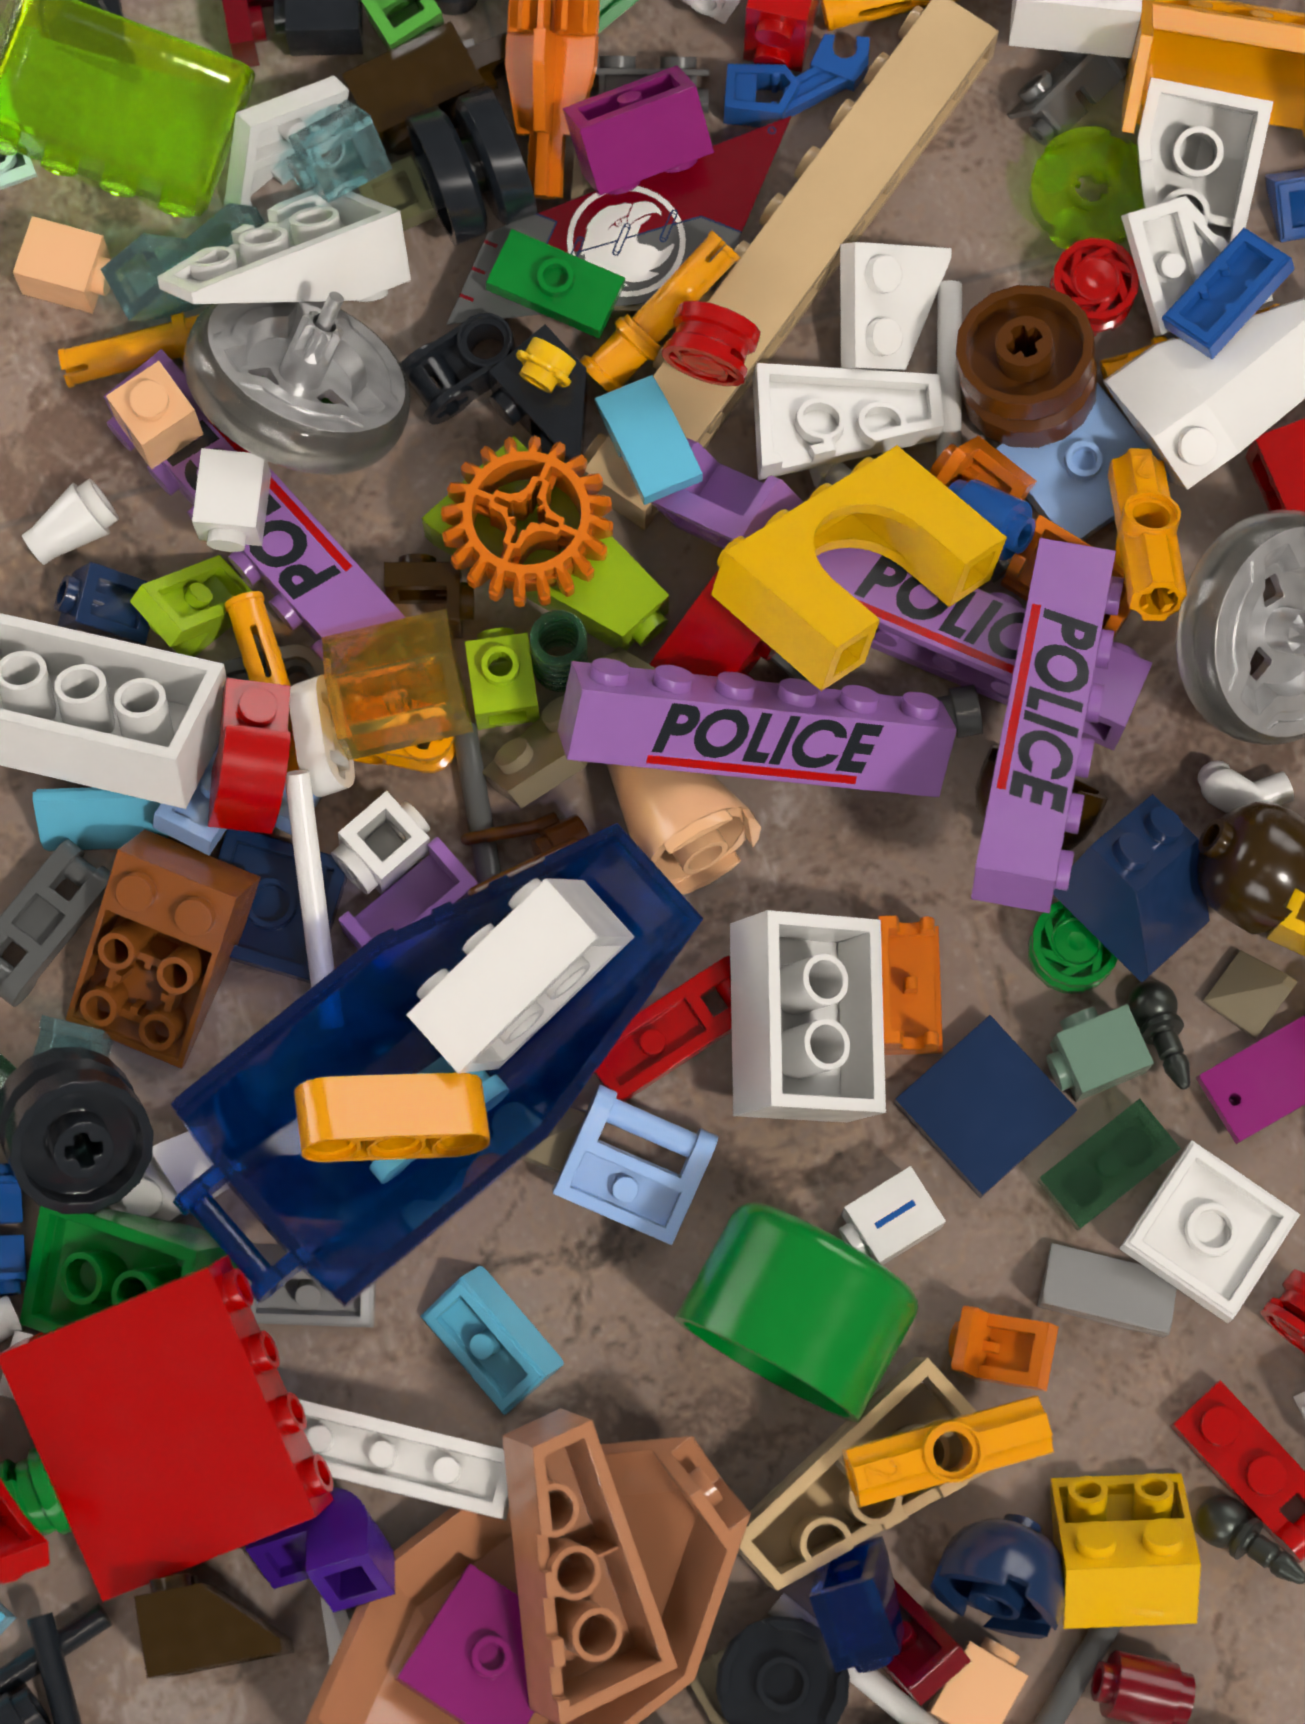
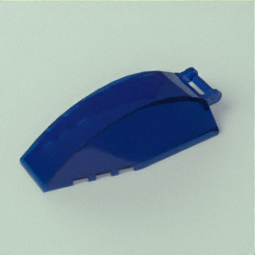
[171,823,704,1307]

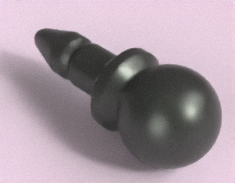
[1126,980,1190,1090]
[1196,1495,1305,1584]

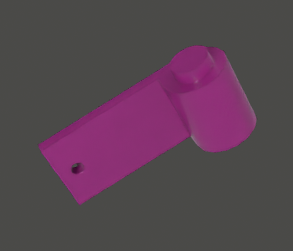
[1196,1015,1305,1144]

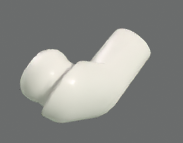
[1198,760,1294,813]

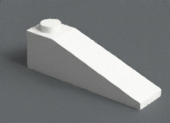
[1137,77,1273,338]
[157,183,411,304]
[1103,298,1305,490]

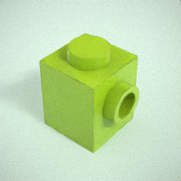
[465,628,540,730]

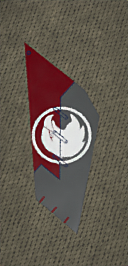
[446,115,792,325]

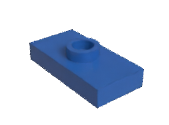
[1162,227,1295,360]

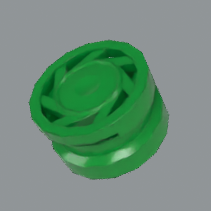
[1028,901,1118,994]
[0,1447,72,1536]

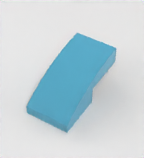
[594,375,703,505]

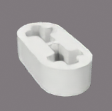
[289,674,355,797]

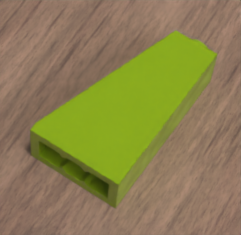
[421,436,669,650]

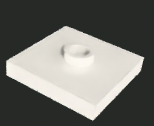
[1119,1141,1300,1323]

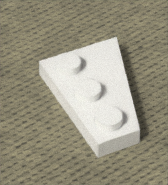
[752,363,944,481]

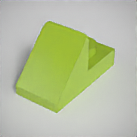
[130,555,252,657]

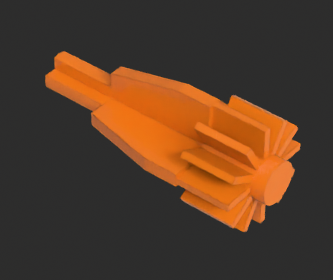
[505,0,600,199]

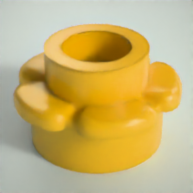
[516,337,576,393]

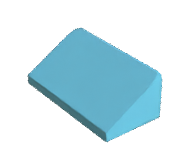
[33,787,169,851]
[421,1266,564,1415]

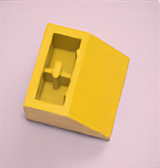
[1050,1473,1201,1629]

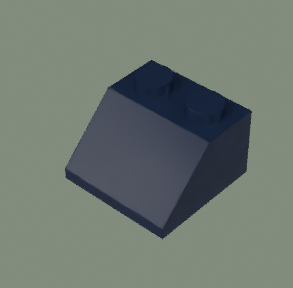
[1053,794,1210,983]

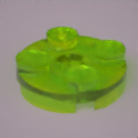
[1029,126,1144,250]

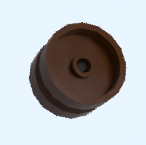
[956,285,1098,448]

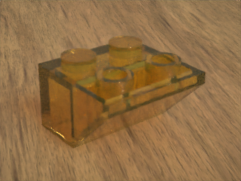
[322,609,473,760]

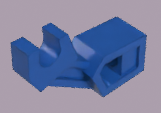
[724,34,870,128]

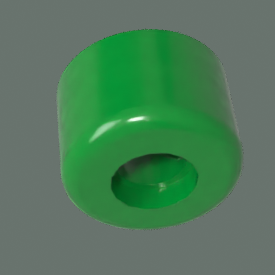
[674,1203,918,1422]

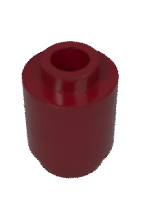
[1091,1650,1196,1724]

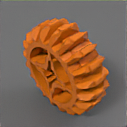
[441,435,613,608]

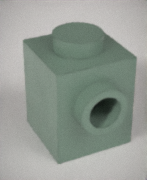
[1046,1004,1154,1102]

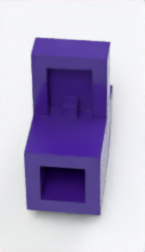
[245,1487,395,1613]

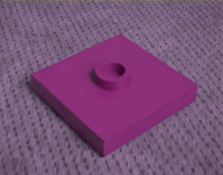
[395,1564,535,1724]

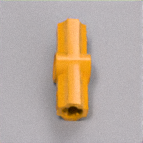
[1108,448,1188,621]
[842,1395,1054,1507]

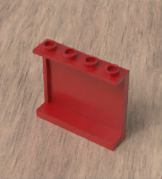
[0,1255,334,1602]

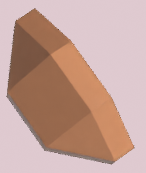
[305,1436,751,1724]

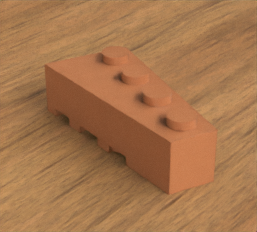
[502,1408,678,1724]

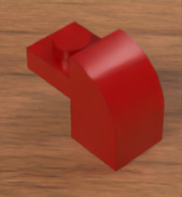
[208,678,291,834]

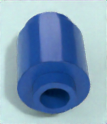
[948,479,1036,561]

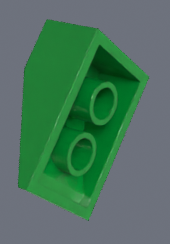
[19,1206,244,1333]

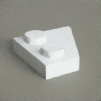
[224,76,349,219]
[1121,196,1273,336]
[840,242,951,371]

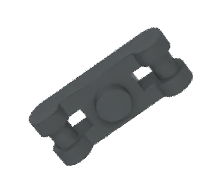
[0,839,111,1007]

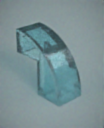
[101,203,265,321]

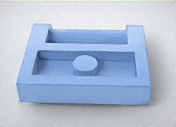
[552,1084,718,1245]

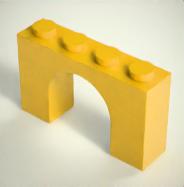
[711,445,1007,691]

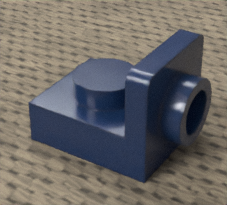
[54,562,150,646]

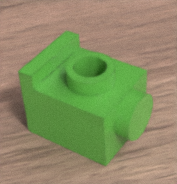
[360,0,445,51]

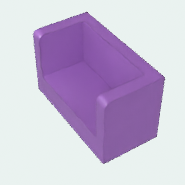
[651,438,804,549]
[338,837,480,980]

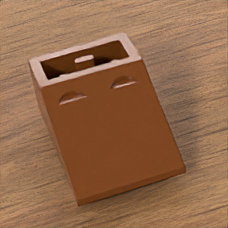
[65,829,261,1069]

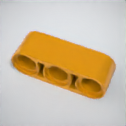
[294,1073,490,1162]

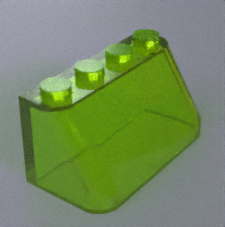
[0,0,255,218]

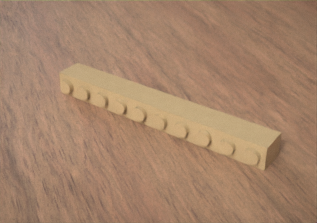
[583,0,999,530]

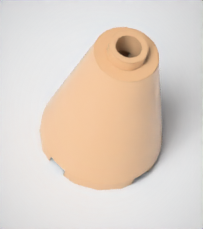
[607,764,761,897]

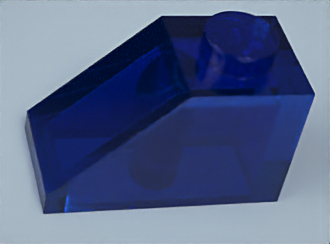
[809,1536,904,1673]

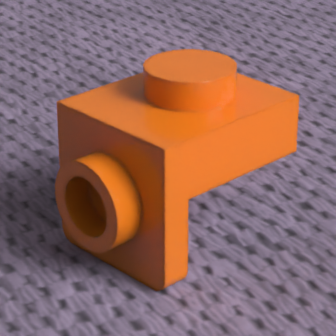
[930,436,1037,500]
[948,1305,1059,1392]

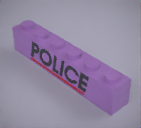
[104,349,411,684]
[971,538,1124,913]
[817,548,1152,751]
[557,658,957,797]

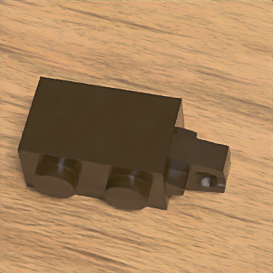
[341,21,507,159]

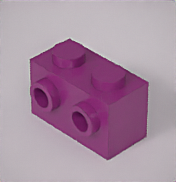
[563,65,714,196]

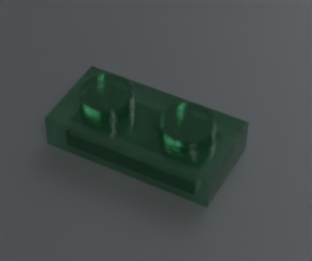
[1037,1099,1181,1232]

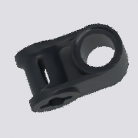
[399,313,516,425]

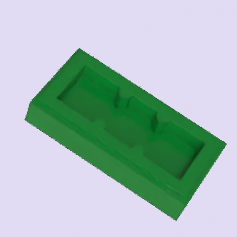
[486,229,625,339]

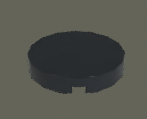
[716,1616,850,1724]

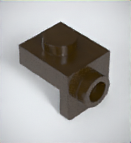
[384,553,475,638]

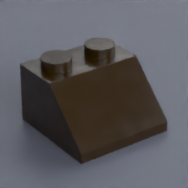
[134,1573,294,1679]

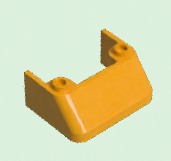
[1122,0,1305,138]

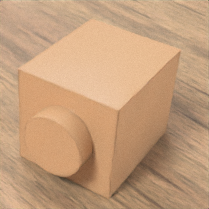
[13,216,116,314]
[106,361,204,470]
[926,1637,1028,1724]

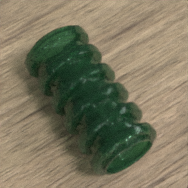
[530,610,588,692]

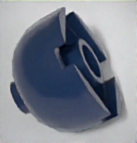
[930,1514,1065,1639]

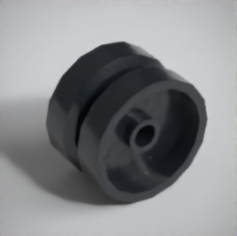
[405,85,537,246]
[0,1047,154,1214]

